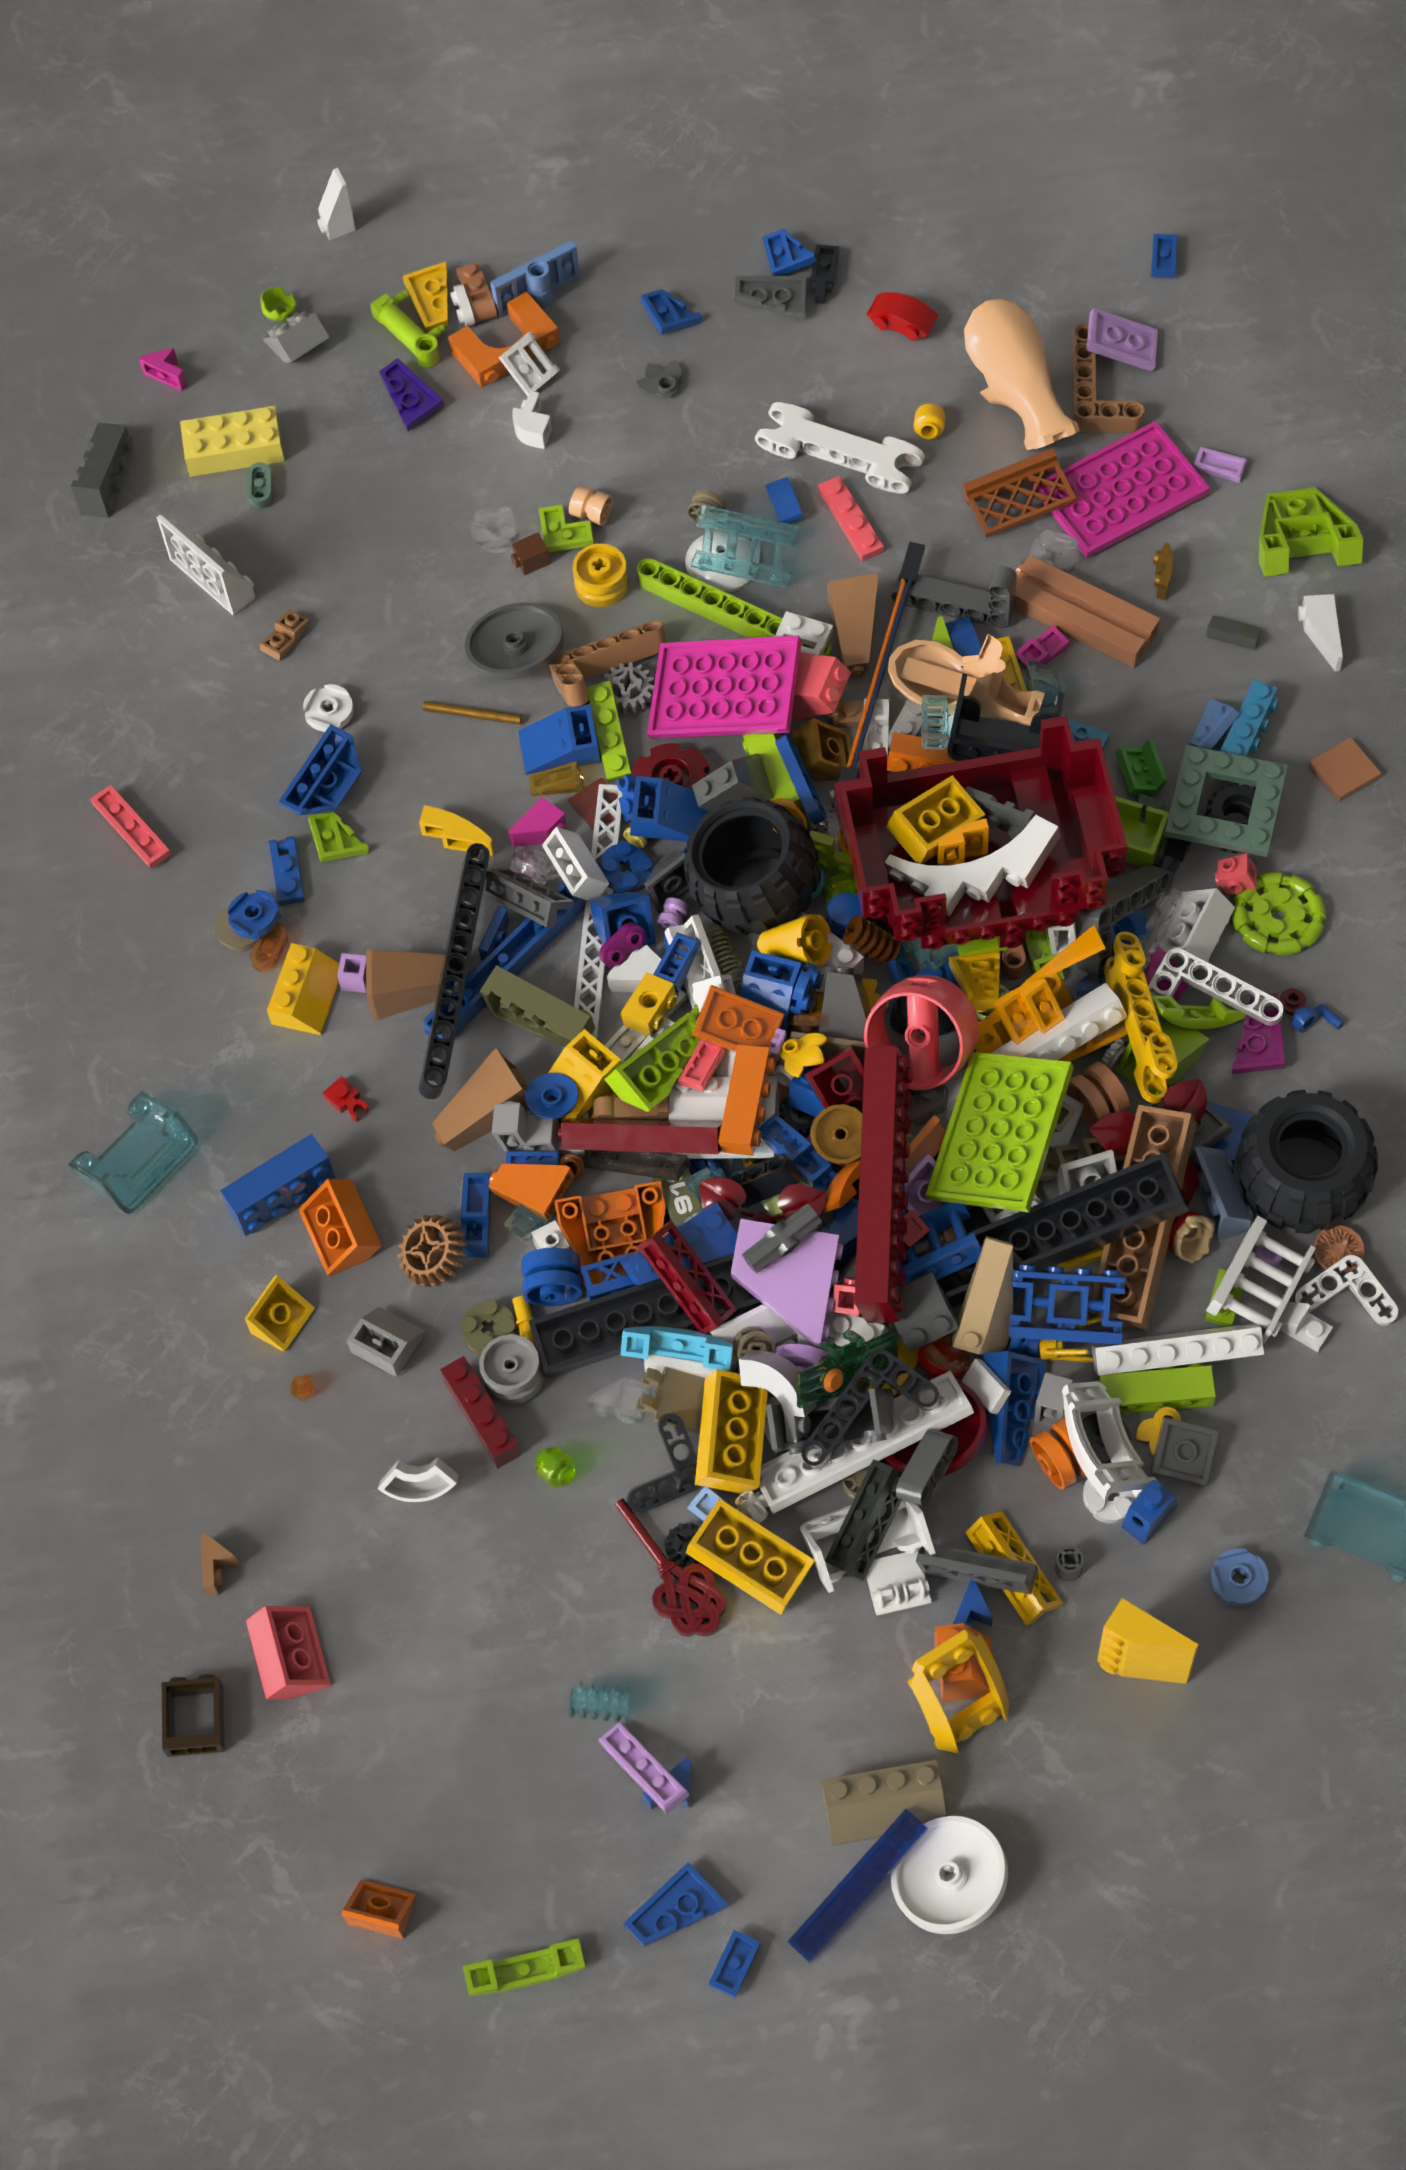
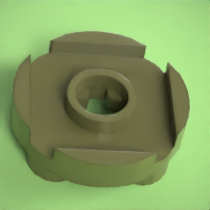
[461,1299,516,1355]

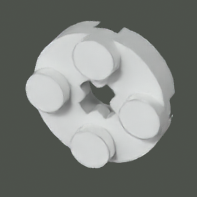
[303,684,354,732]
[1083,1479,1140,1524]

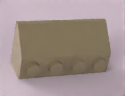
[821,1760,946,1846]

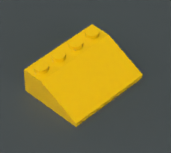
[1097,1598,1199,1684]

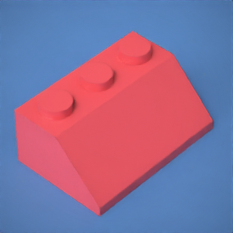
[246,1606,331,1699]

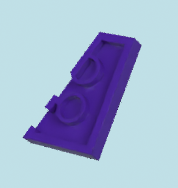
[380,358,444,431]

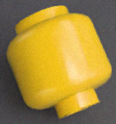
[913,403,946,440]

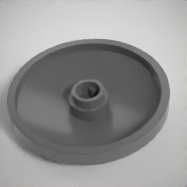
[465,603,564,680]

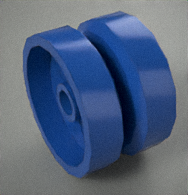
[521,1247,582,1307]

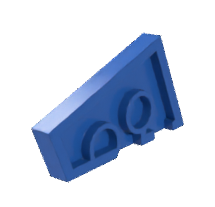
[623,1862,729,1947]

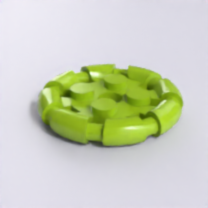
[1231,872,1326,956]

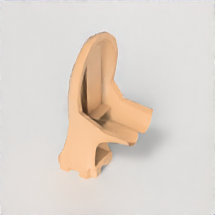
[964,298,1080,450]
[888,634,1045,726]

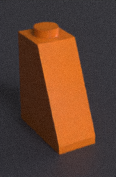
[489,1164,575,1222]

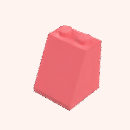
[791,653,851,721]

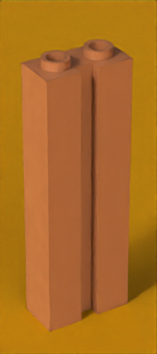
[1013,555,1160,668]

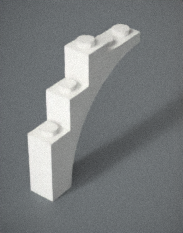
[885,815,1060,917]

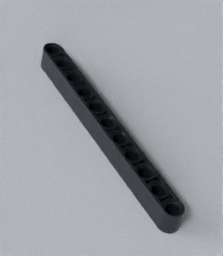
[419,843,490,1099]

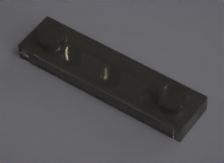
[583,1150,690,1181]

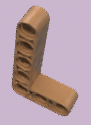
[1073,323,1145,433]
[549,621,668,707]

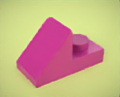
[139,348,187,391]

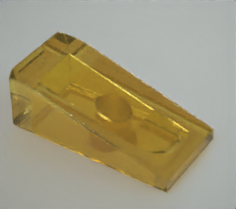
[529,761,584,796]

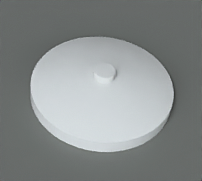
[891,1816,1008,1934]

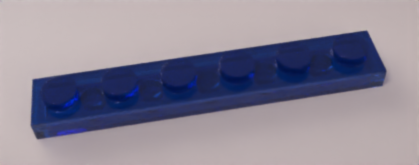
[787,1809,928,1964]

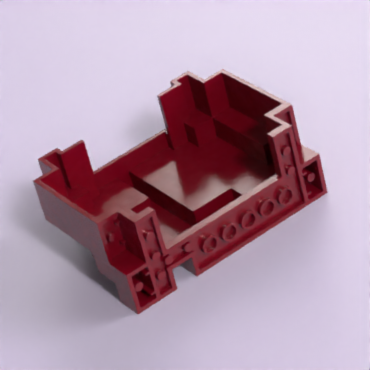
[834,716,1128,950]

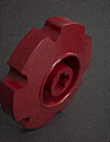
[631,743,710,791]

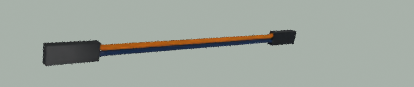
[831,542,925,808]

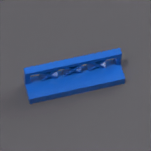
[580,1251,636,1301]

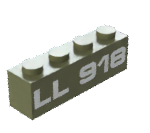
[651,1158,702,1226]

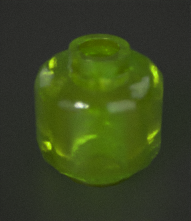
[822,872,858,905]
[534,1446,576,1488]

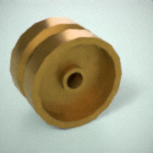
[810,1104,862,1164]

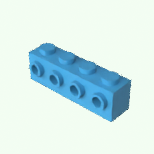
[1220,679,1279,757]

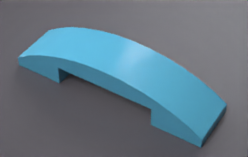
[620,1326,733,1371]

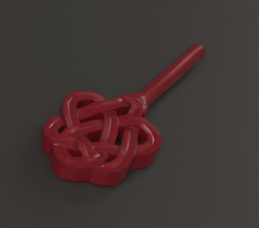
[615,1498,726,1637]

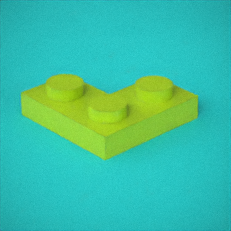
[538,504,594,553]
[809,830,854,878]

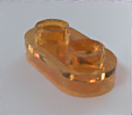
[250,923,288,972]

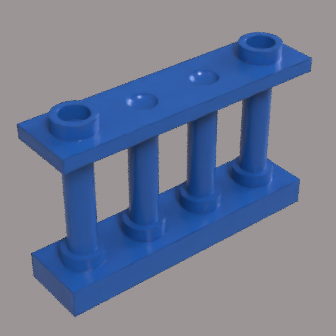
[902,1202,982,1284]

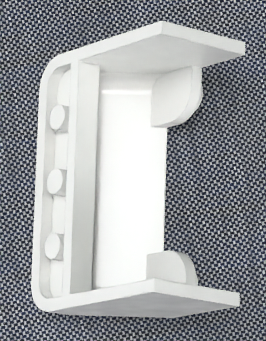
[800,1489,935,1593]

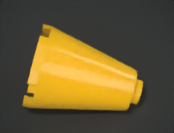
[757,914,832,965]

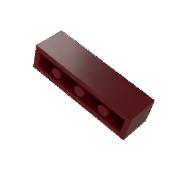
[440,1356,521,1469]

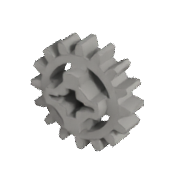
[601,662,654,714]

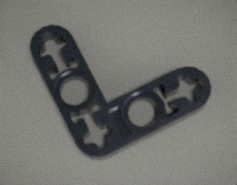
[626,1413,701,1513]

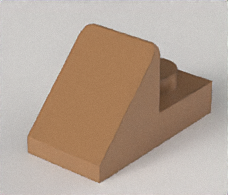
[201,1533,240,1596]

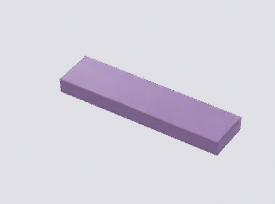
[598,1721,690,1814]

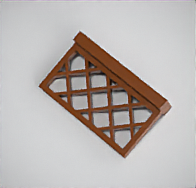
[963,448,1077,538]

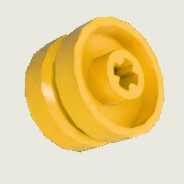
[572,544,628,608]

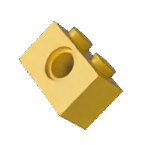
[621,972,677,1037]

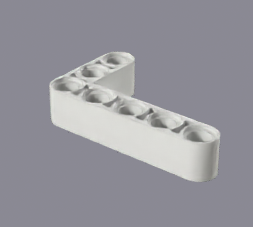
[1148,948,1283,1026]

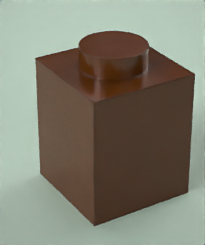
[510,532,551,576]

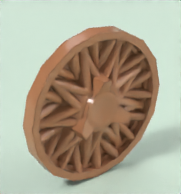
[1313,1225,1365,1275]

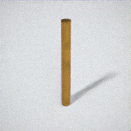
[423,701,522,725]

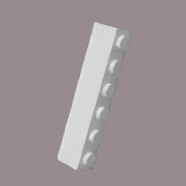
[1091,1323,1264,1375]

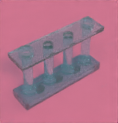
[691,505,797,588]

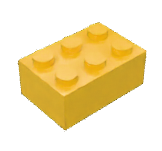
[886,775,985,864]

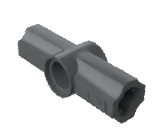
[742,1203,822,1274]

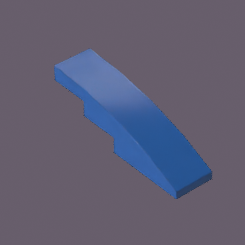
[759,1114,837,1192]

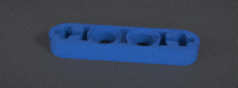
[775,734,827,825]

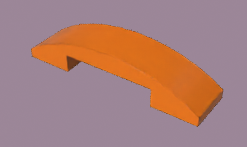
[823,1158,860,1213]

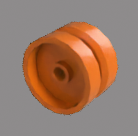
[1029,1417,1086,1490]

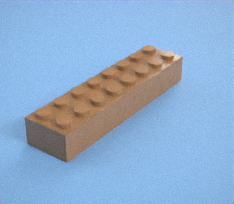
[1088,1105,1197,1331]

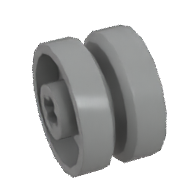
[479,1334,544,1405]

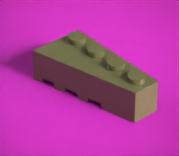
[480,965,595,1047]

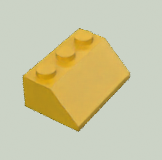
[267,943,340,1035]

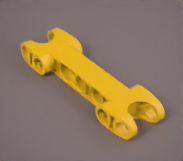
[1104,932,1178,1103]

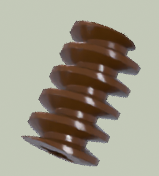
[843,914,901,964]

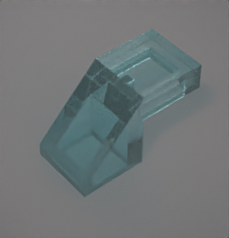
[504,1204,557,1241]

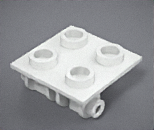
[866,1551,932,1616]

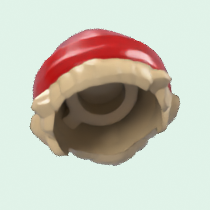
[1168,1212,1215,1264]

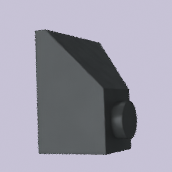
[644,850,689,913]

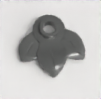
[637,360,682,398]

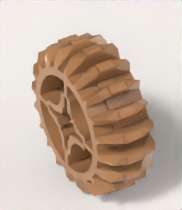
[397,1214,468,1287]

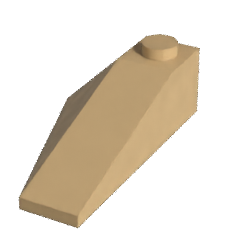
[952,1236,1013,1355]

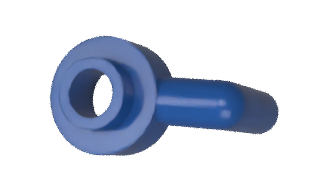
[1292,1004,1345,1033]

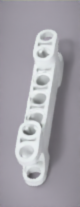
[755,402,925,494]

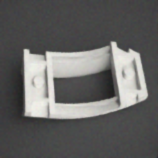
[1062,1381,1157,1500]

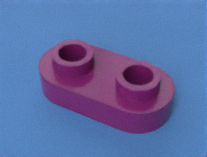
[599,923,646,968]

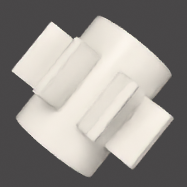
[735,1490,769,1524]

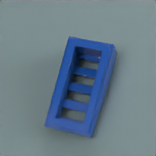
[653,932,700,992]

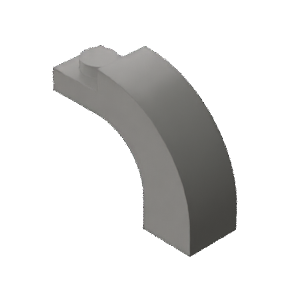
[739,1350,817,1443]

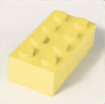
[180,406,285,477]

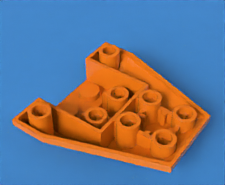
[554,1181,666,1285]

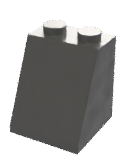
[692,753,774,812]
[819,966,871,1042]

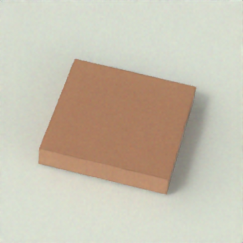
[1308,737,1381,802]

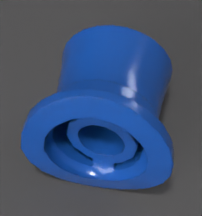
[825,893,863,947]

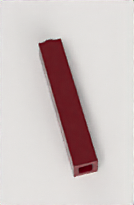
[558,1118,722,1154]

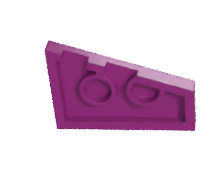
[1232,993,1286,1074]

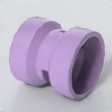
[657,897,689,931]

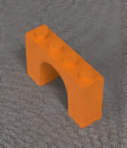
[448,291,560,388]

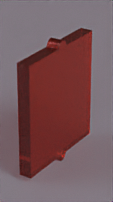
[568,778,618,831]

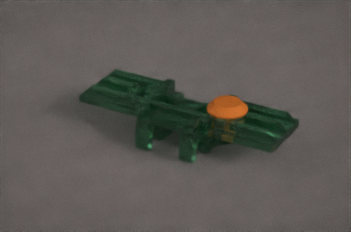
[796,1329,898,1409]

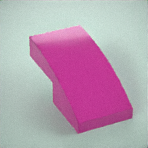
[1015,625,1071,671]

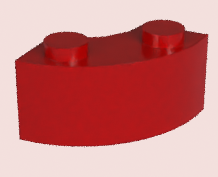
[866,292,939,341]

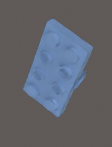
[490,240,580,318]

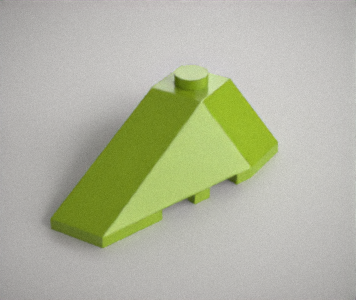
[604,1012,701,1112]

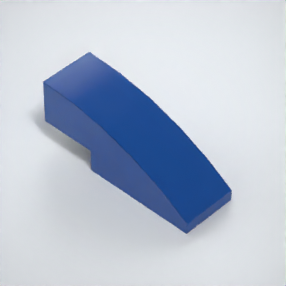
[945,617,981,668]
[460,1173,491,1257]

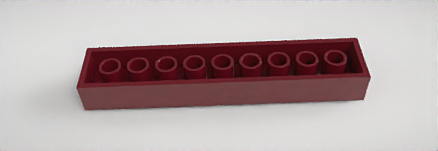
[855,1046,913,1323]

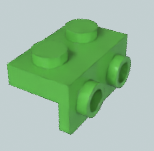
[1115,740,1168,795]

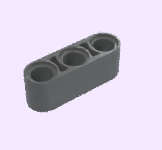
[896,1429,958,1506]

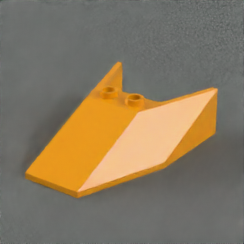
[975,925,1128,1062]

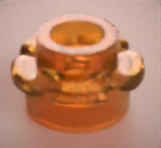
[290,1374,315,1401]

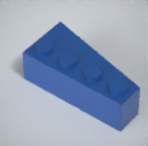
[620,1202,737,1285]

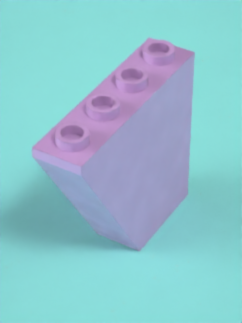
[731,1219,844,1348]

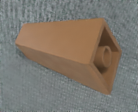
[826,573,878,675]
[366,949,470,1020]
[432,1048,530,1152]

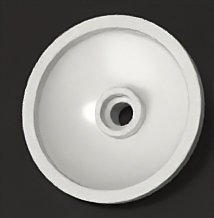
[685,530,759,593]

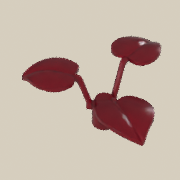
[1089,1079,1207,1205]
[699,1177,827,1224]

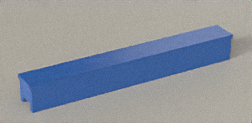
[423,882,585,1039]

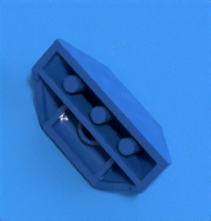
[278,724,362,815]

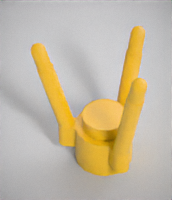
[1039,1316,1101,1363]

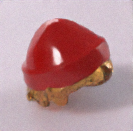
[918,1334,970,1379]

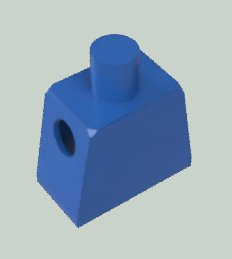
[1121,1480,1177,1545]

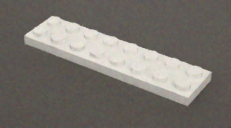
[759,1370,974,1514]

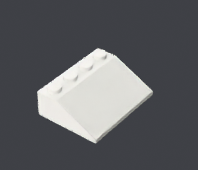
[157,514,255,616]
[668,1076,781,1159]

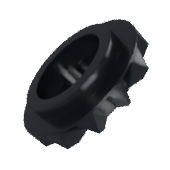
[665,1522,700,1567]

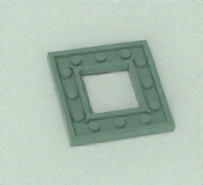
[1165,745,1288,857]

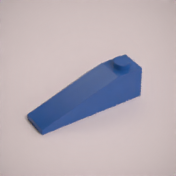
[984,1351,1046,1466]

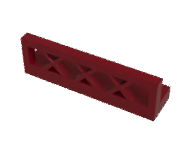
[637,1221,737,1334]

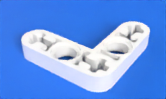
[1294,1255,1398,1326]

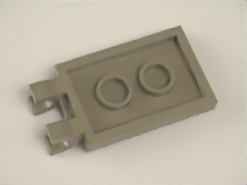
[635,1367,705,1435]

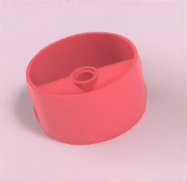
[864,975,979,1090]

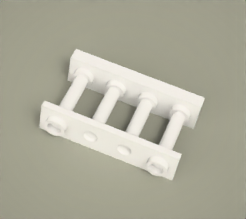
[1206,1216,1316,1343]

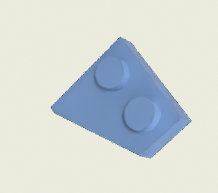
[1190,699,1240,750]

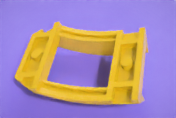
[907,1629,1010,1754]

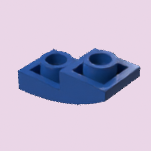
[765,476,803,525]

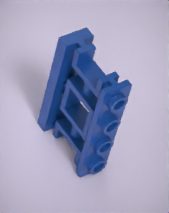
[1008,1264,1126,1345]

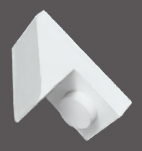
[1278,1302,1333,1352]

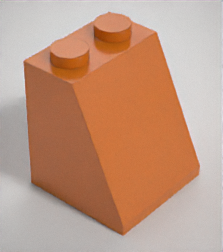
[934,1623,994,1703]

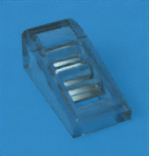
[921,695,949,750]

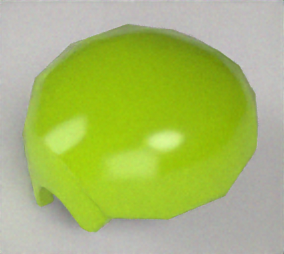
[260,287,297,322]

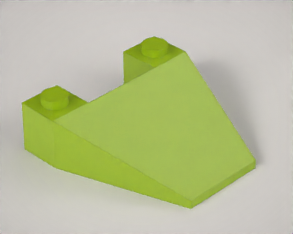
[1259,487,1363,576]

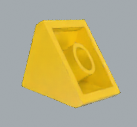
[245,1275,315,1352]

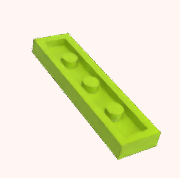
[586,681,632,782]

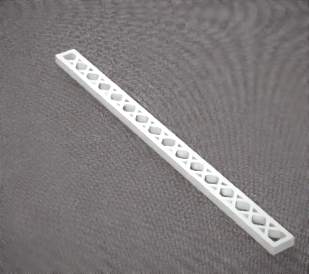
[559,784,622,1156]

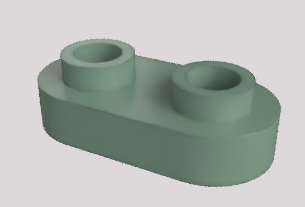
[247,463,273,508]

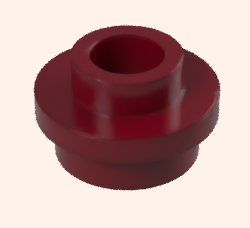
[1279,988,1306,1014]

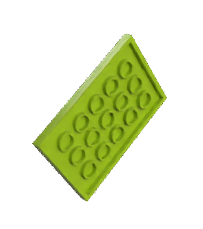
[926,1052,1074,1212]

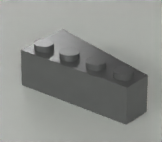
[71,423,132,518]

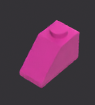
[508,797,567,847]

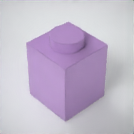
[337,953,366,993]

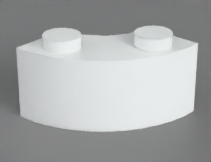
[378,1457,459,1502]

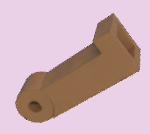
[593,1095,669,1121]

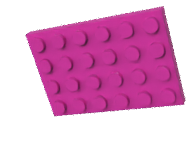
[1033,421,1210,559]
[647,635,802,739]

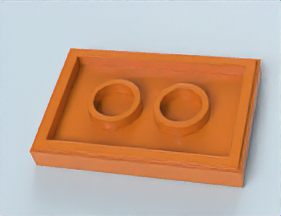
[692,985,784,1053]

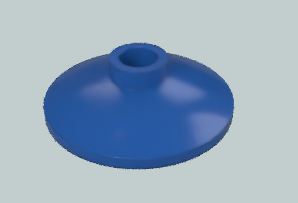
[525,1073,578,1119]

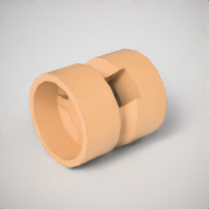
[569,485,613,526]

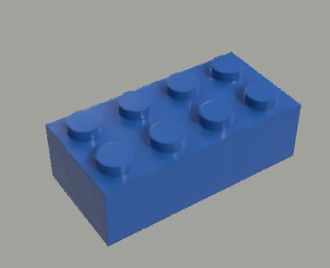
[220,1133,336,1236]

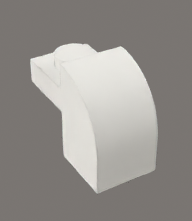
[512,391,552,449]

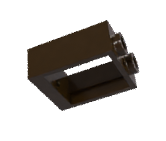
[162,1674,225,1757]

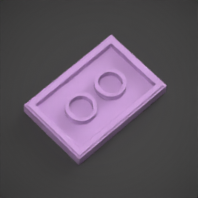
[1086,308,1158,372]

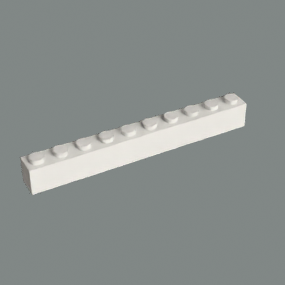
[906,983,1128,1144]

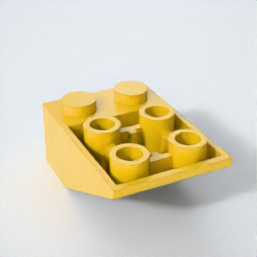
[548,1029,622,1122]

